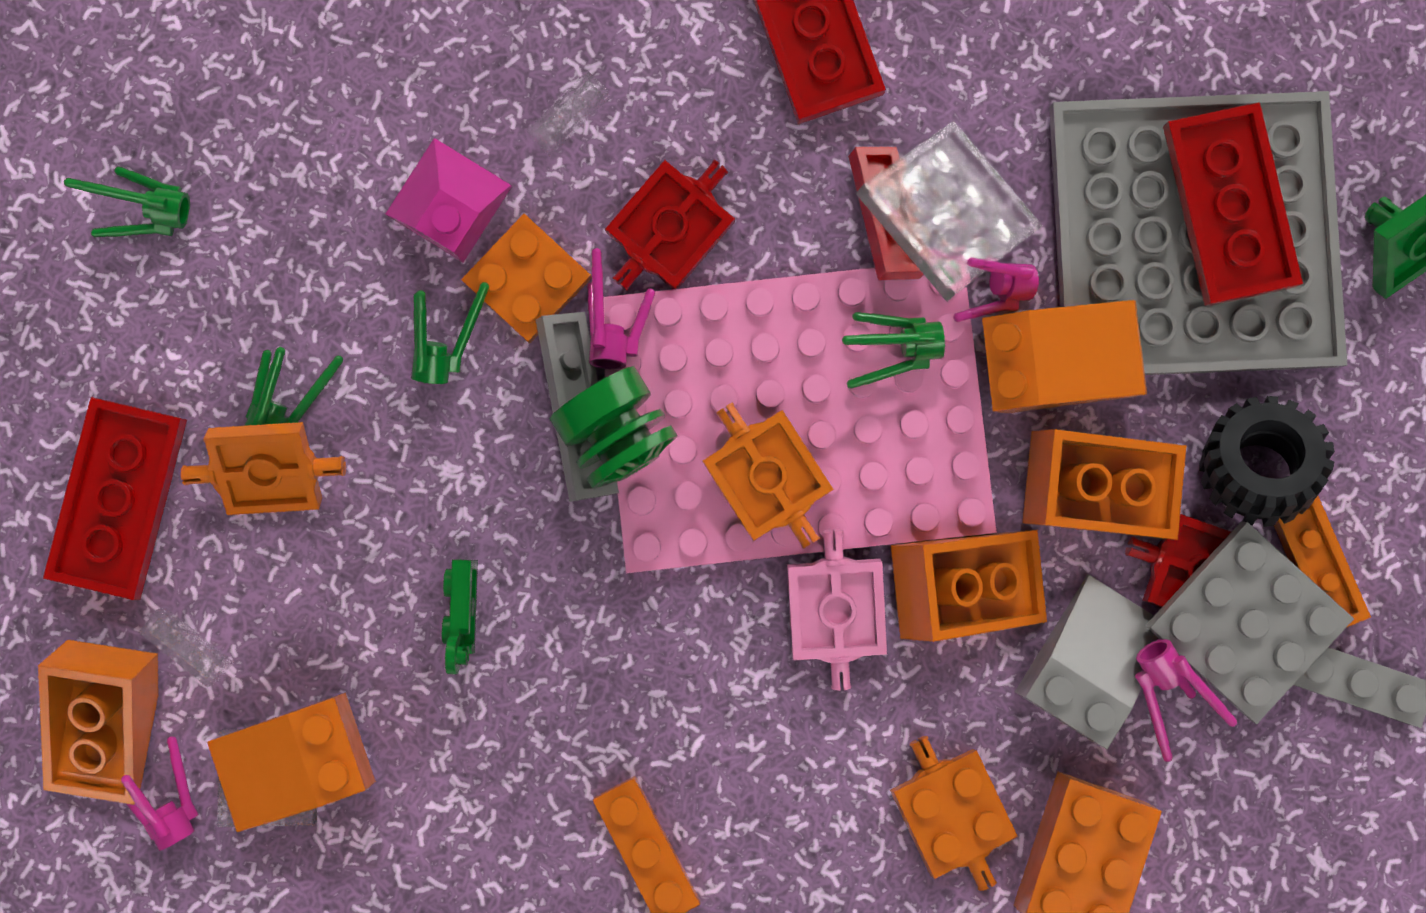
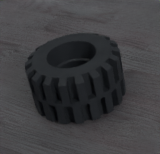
[1199,396,1335,527]

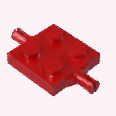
[605,160,735,291]
[1125,514,1231,607]

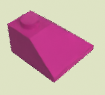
[386,138,512,263]

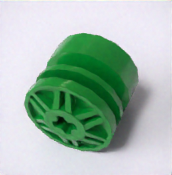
[549,366,678,489]

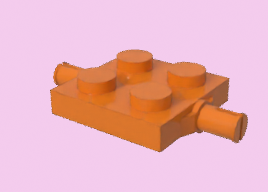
[702,402,834,549]
[181,422,346,515]
[890,736,1018,891]

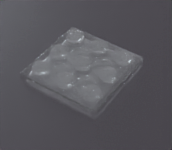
[856,121,1043,302]

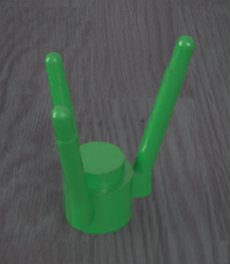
[64,166,190,237]
[411,282,489,384]
[842,312,945,389]
[244,347,343,426]

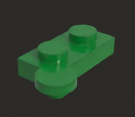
[442,559,478,675]

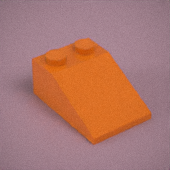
[982,300,1147,413]
[1022,429,1187,540]
[891,530,1047,642]
[38,640,158,805]
[207,692,376,832]

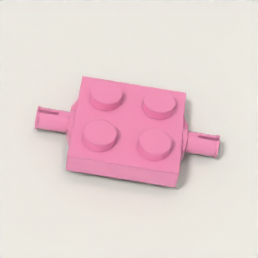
[787,529,887,691]

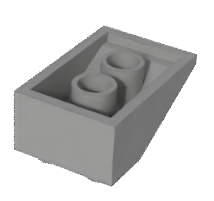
[1015,574,1160,749]

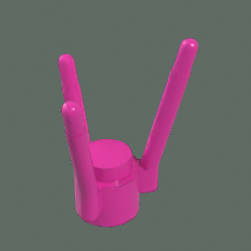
[587,248,655,369]
[923,250,1039,322]
[1135,639,1237,762]
[121,736,199,851]

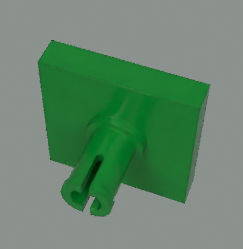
[1365,194,1426,299]

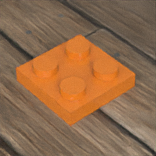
[461,213,592,344]

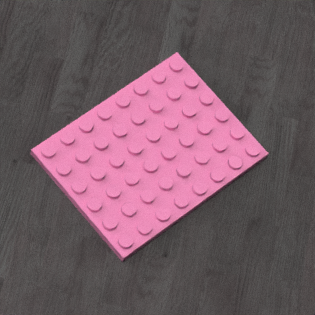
[603,261,997,573]

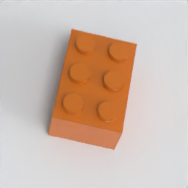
[1013,771,1162,913]

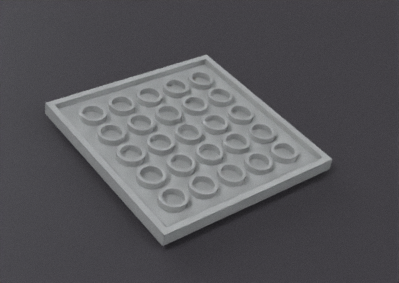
[1049,91,1347,375]

